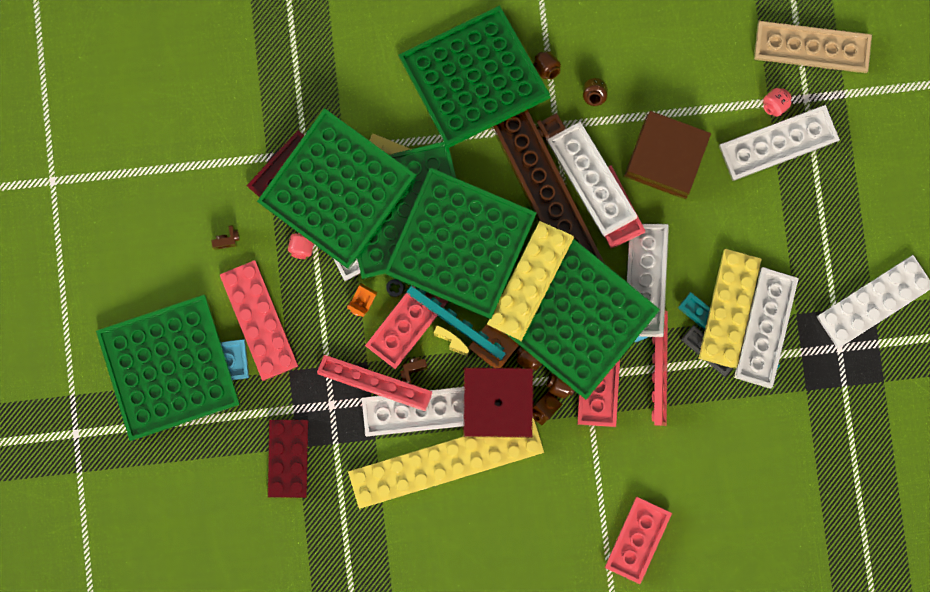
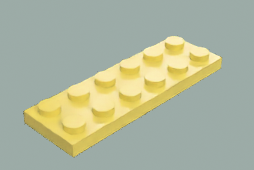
[487,221,574,341]
[698,249,762,369]

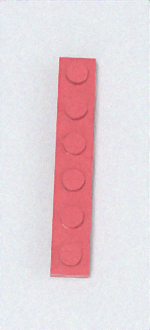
[652,310,668,426]
[317,355,432,411]

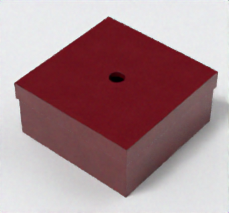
[464,368,533,438]

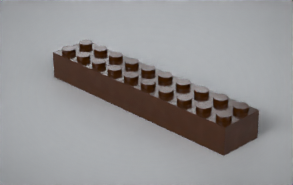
[491,109,605,264]

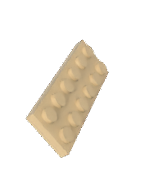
[754,21,872,73]

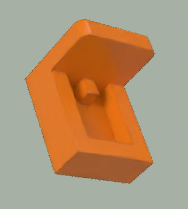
[347,283,378,317]

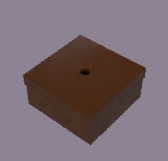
[624,111,711,200]

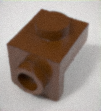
[536,113,566,142]
[400,357,428,384]
[533,392,562,425]

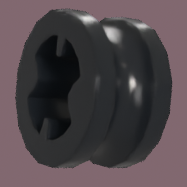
[386,279,404,297]

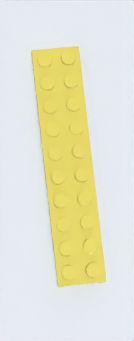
[348,419,544,509]

